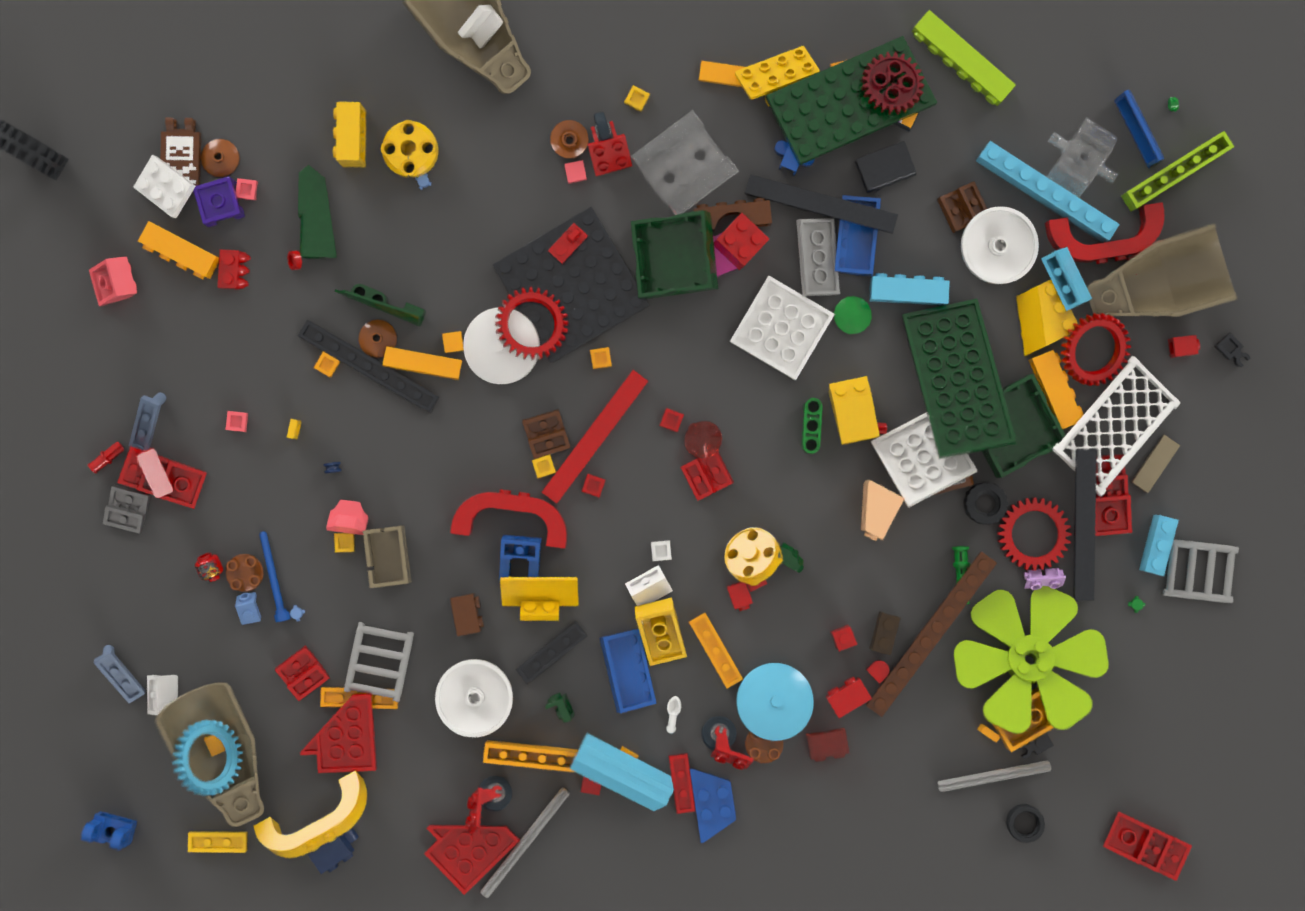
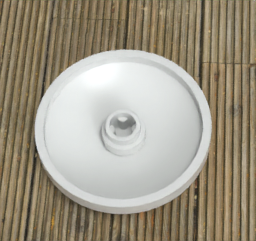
[961,207,1039,284]
[463,308,540,384]
[435,659,513,737]

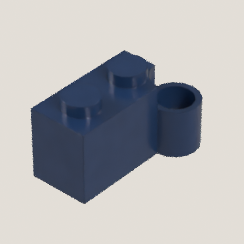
[308,827,359,874]

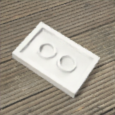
[133,155,195,218]

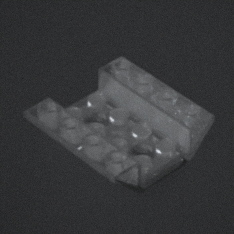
[631,110,739,215]

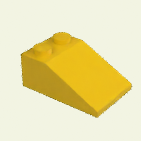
[828,376,880,445]
[635,597,687,666]

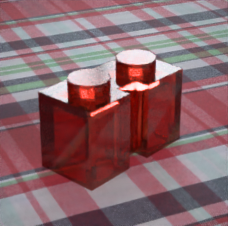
[806,728,849,762]

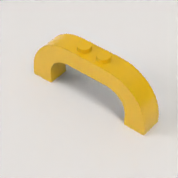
[253,771,367,858]

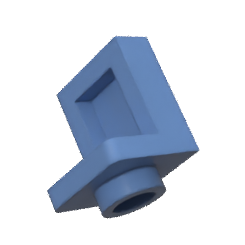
[235,592,261,625]

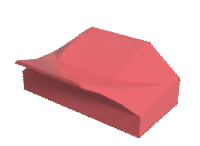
[326,500,369,535]

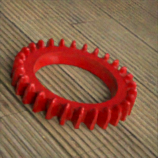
[495,287,569,361]
[1060,313,1131,386]
[997,497,1072,571]

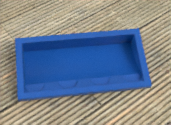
[1114,90,1165,168]
[834,195,881,277]
[600,629,657,713]

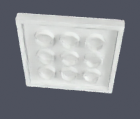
[730,276,835,380]
[871,412,977,508]

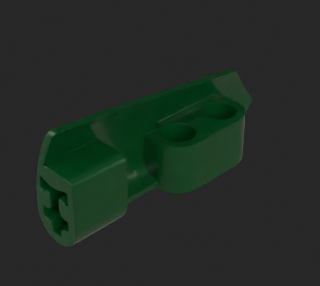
[298,165,337,259]
[334,284,426,327]

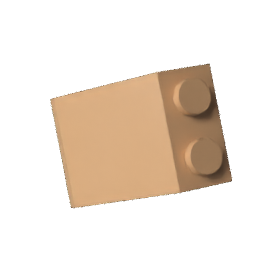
[861,480,905,541]

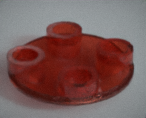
[685,421,722,458]

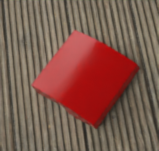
[680,449,734,501]
[275,645,330,701]

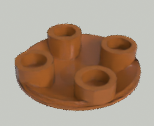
[226,554,264,592]
[745,732,783,763]

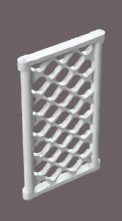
[1052,356,1181,497]

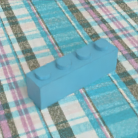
[869,273,950,306]

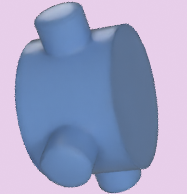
[415,173,432,189]
[290,605,305,622]

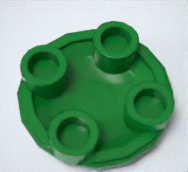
[833,296,872,335]

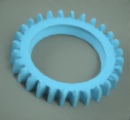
[173,720,243,795]

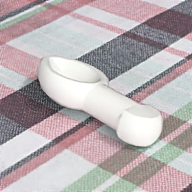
[666,696,681,734]

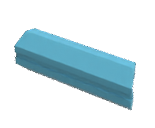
[570,733,674,811]

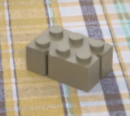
[363,525,411,588]

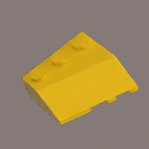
[1016,280,1079,356]

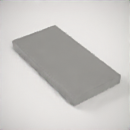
[796,218,840,296]

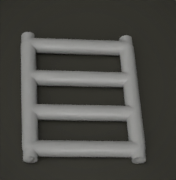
[1162,539,1239,603]
[344,622,414,702]

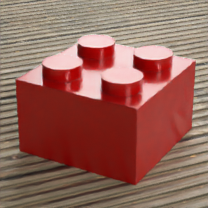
[714,213,769,271]

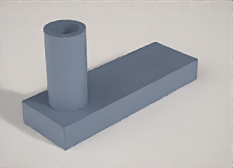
[129,393,166,450]
[94,645,145,703]

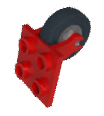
[587,112,632,176]
[702,716,754,770]
[465,776,512,834]

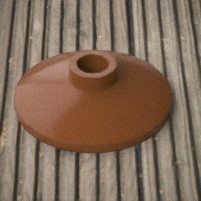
[550,120,589,159]
[201,139,239,177]
[359,320,397,358]

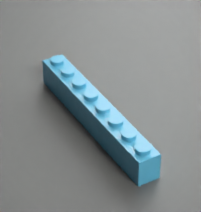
[976,141,1120,243]

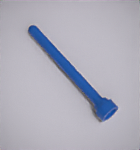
[259,531,291,623]

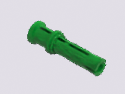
[952,546,970,604]

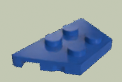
[690,768,736,843]

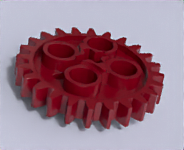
[861,52,925,115]

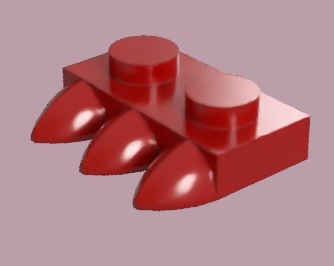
[218,249,251,289]

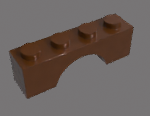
[693,198,772,232]

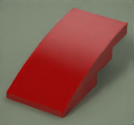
[117,446,207,509]
[1095,454,1132,536]
[1103,812,1192,881]

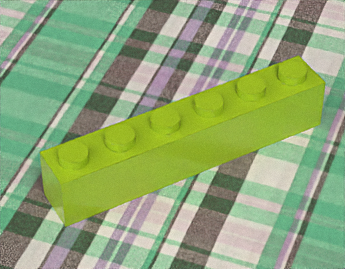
[912,10,1016,106]
[1121,131,1234,212]

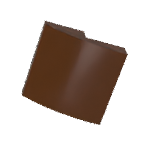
[937,181,987,233]
[522,409,571,459]

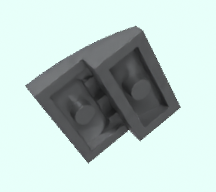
[103,484,151,534]

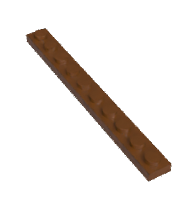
[866,551,997,717]

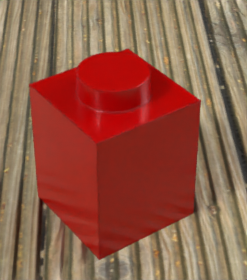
[1168,335,1200,358]
[727,582,753,611]
[830,625,857,651]

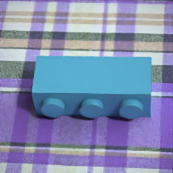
[1041,247,1092,311]
[1139,515,1179,576]

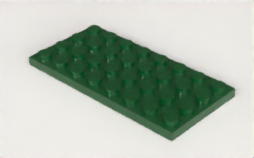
[766,36,937,165]
[902,299,1016,459]

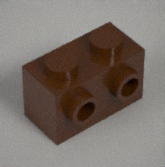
[450,593,484,636]

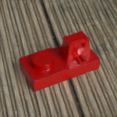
[548,223,588,264]

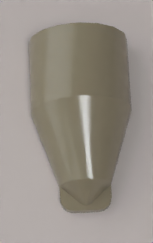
[402,0,531,94]
[1087,224,1237,317]
[156,683,264,827]

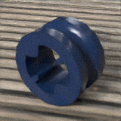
[323,462,342,473]

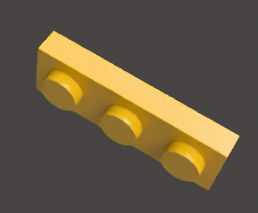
[188,831,248,853]

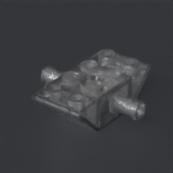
[1046,117,1119,198]

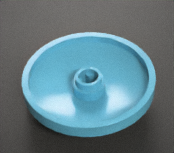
[736,663,814,741]

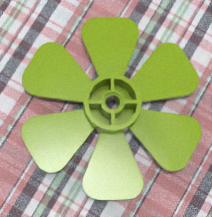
[954,586,1108,734]

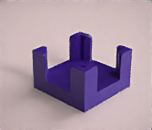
[194,176,245,227]

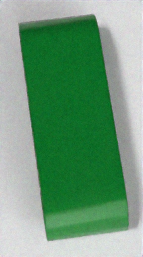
[801,398,822,454]

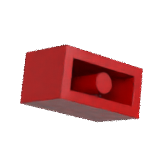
[825,676,872,718]

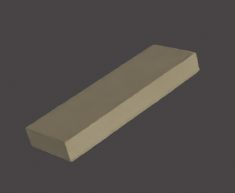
[1131,435,1180,493]

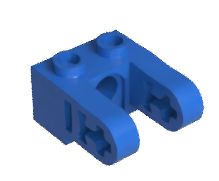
[499,535,542,583]
[81,811,137,850]

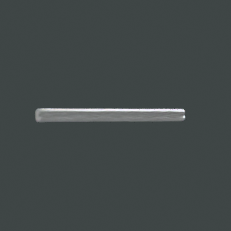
[480,787,570,898]

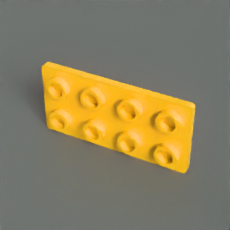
[735,46,820,107]
[500,577,579,621]

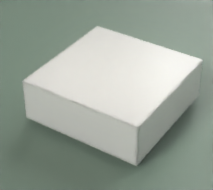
[651,540,672,561]

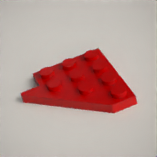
[300,694,377,773]
[424,825,520,895]

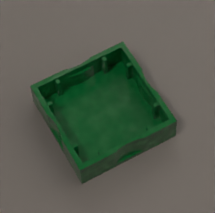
[631,210,718,299]
[982,374,1066,478]

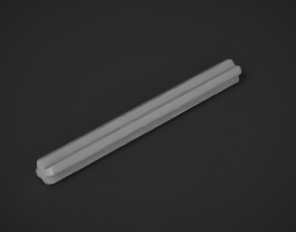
[937,760,1051,792]

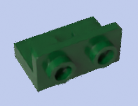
[545,693,575,723]

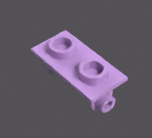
[1024,568,1066,590]

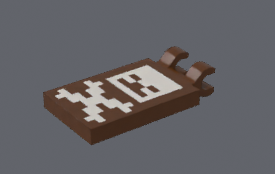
[160,117,201,186]

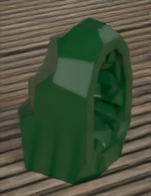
[780,542,804,573]

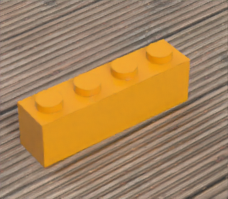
[138,221,219,280]
[1028,350,1084,429]

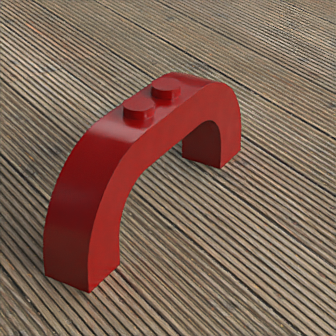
[1045,202,1164,264]
[450,489,567,548]

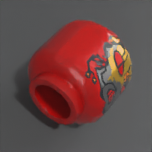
[195,552,224,582]

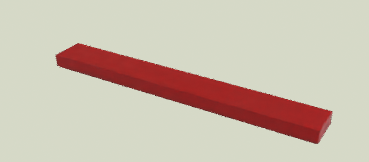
[542,370,648,504]

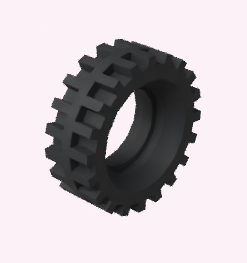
[0,119,69,181]

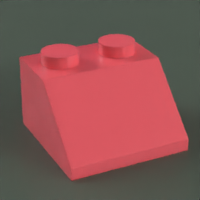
[89,256,137,306]

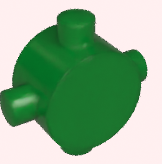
[1168,97,1179,111]
[1128,596,1145,613]

